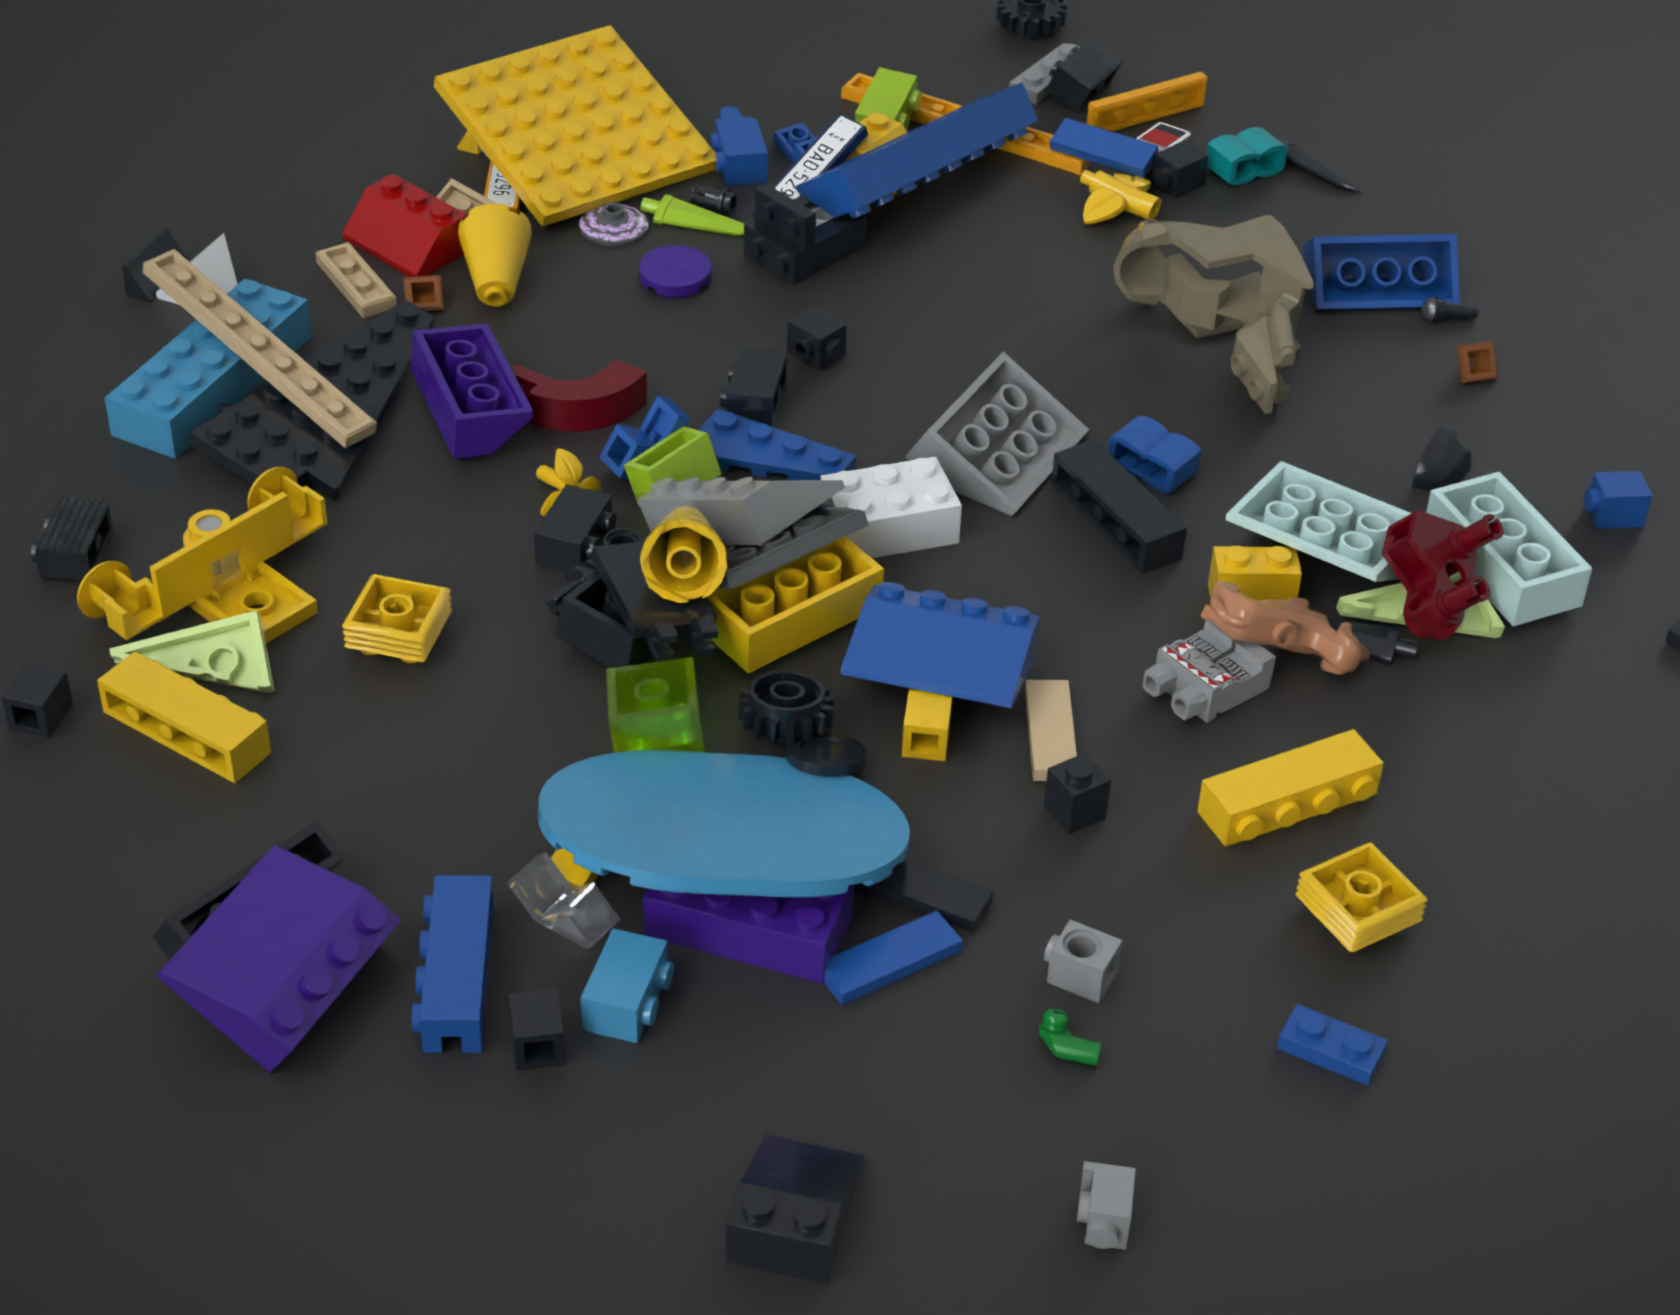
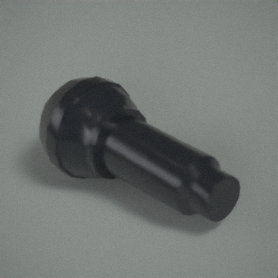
[1421,296,1478,322]

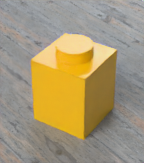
[902,689,952,762]

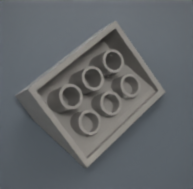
[905,352,1089,516]
[638,477,845,546]

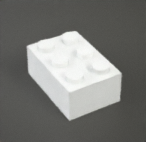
[820,456,962,558]

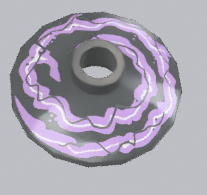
[578,203,650,247]

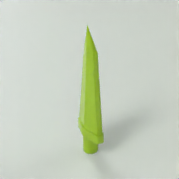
[640,194,744,236]

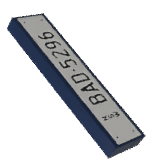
[751,113,869,219]

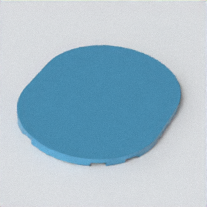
[537,750,910,897]

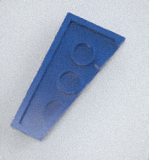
[699,409,856,480]

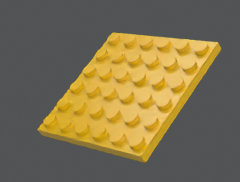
[433,25,716,227]

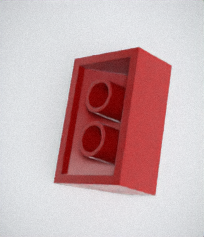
[342,174,468,277]

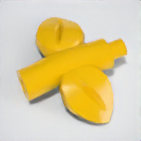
[1080,170,1162,225]

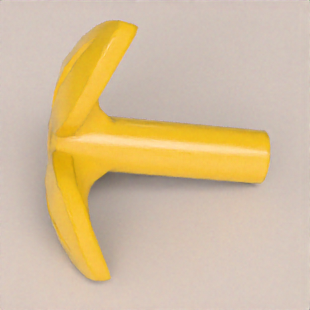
[536,448,601,517]

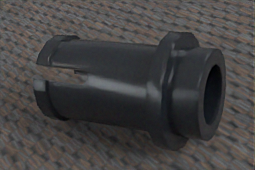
[690,184,737,216]

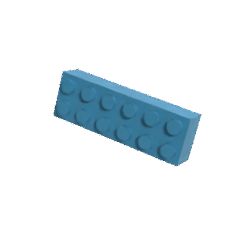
[105,279,312,459]

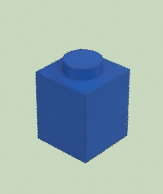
[1584,471,1652,529]

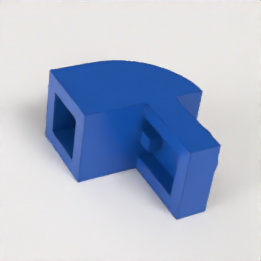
[599,396,691,480]

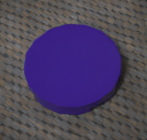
[639,245,712,298]

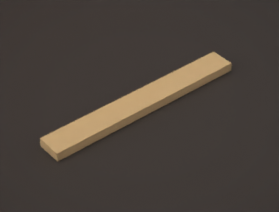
[143,249,377,448]

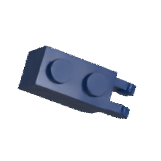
[709,106,768,186]

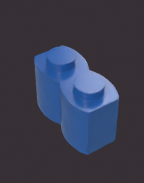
[1108,416,1202,493]

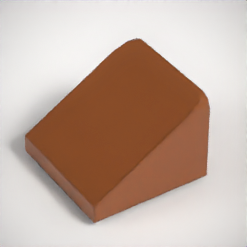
[403,275,444,312]

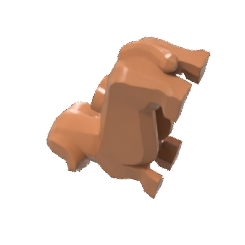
[1200,581,1370,675]

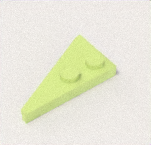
[1336,572,1505,638]
[110,610,275,693]

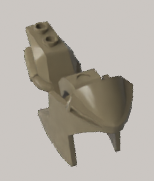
[1113,215,1314,414]

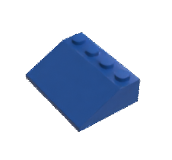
[840,582,1041,708]

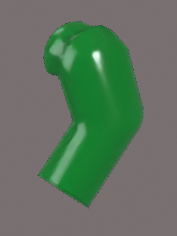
[1039,1009,1102,1067]

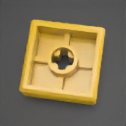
[342,574,452,663]
[1295,842,1428,952]

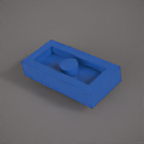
[1277,1004,1388,1086]

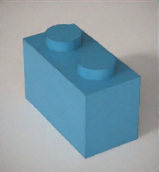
[580,928,674,1043]

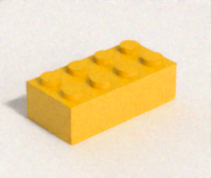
[707,536,884,674]

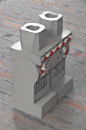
[1142,620,1276,723]

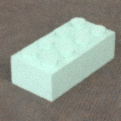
[1426,472,1593,626]

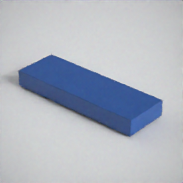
[1050,118,1159,178]
[824,911,963,1005]

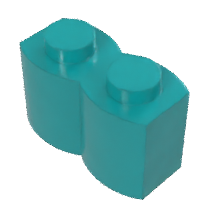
[1207,127,1288,185]

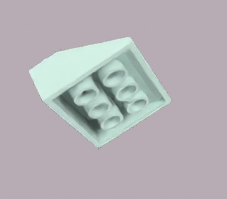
[1225,461,1411,582]

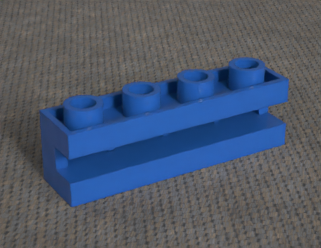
[412,875,494,1053]

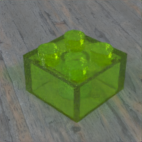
[606,657,705,753]

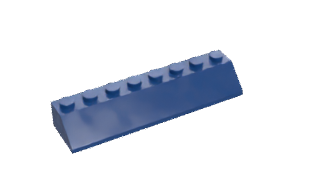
[795,82,1038,219]

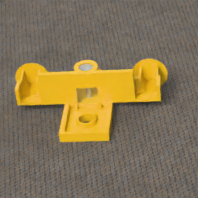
[77,467,328,644]

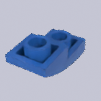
[773,122,819,163]

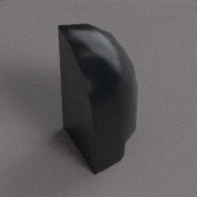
[1412,423,1471,491]

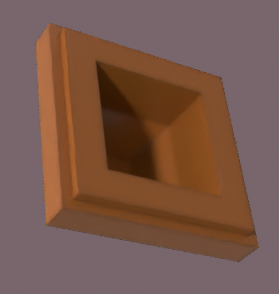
[1457,341,1498,383]

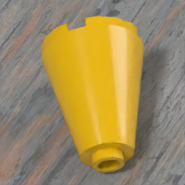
[458,204,532,307]
[640,506,727,603]

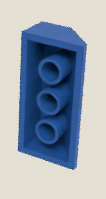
[1303,234,1460,310]

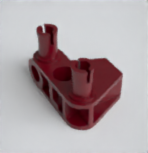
[1381,510,1504,641]

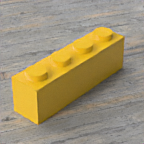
[97,651,271,783]
[1197,729,1384,847]

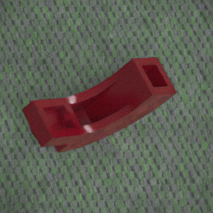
[511,359,647,432]

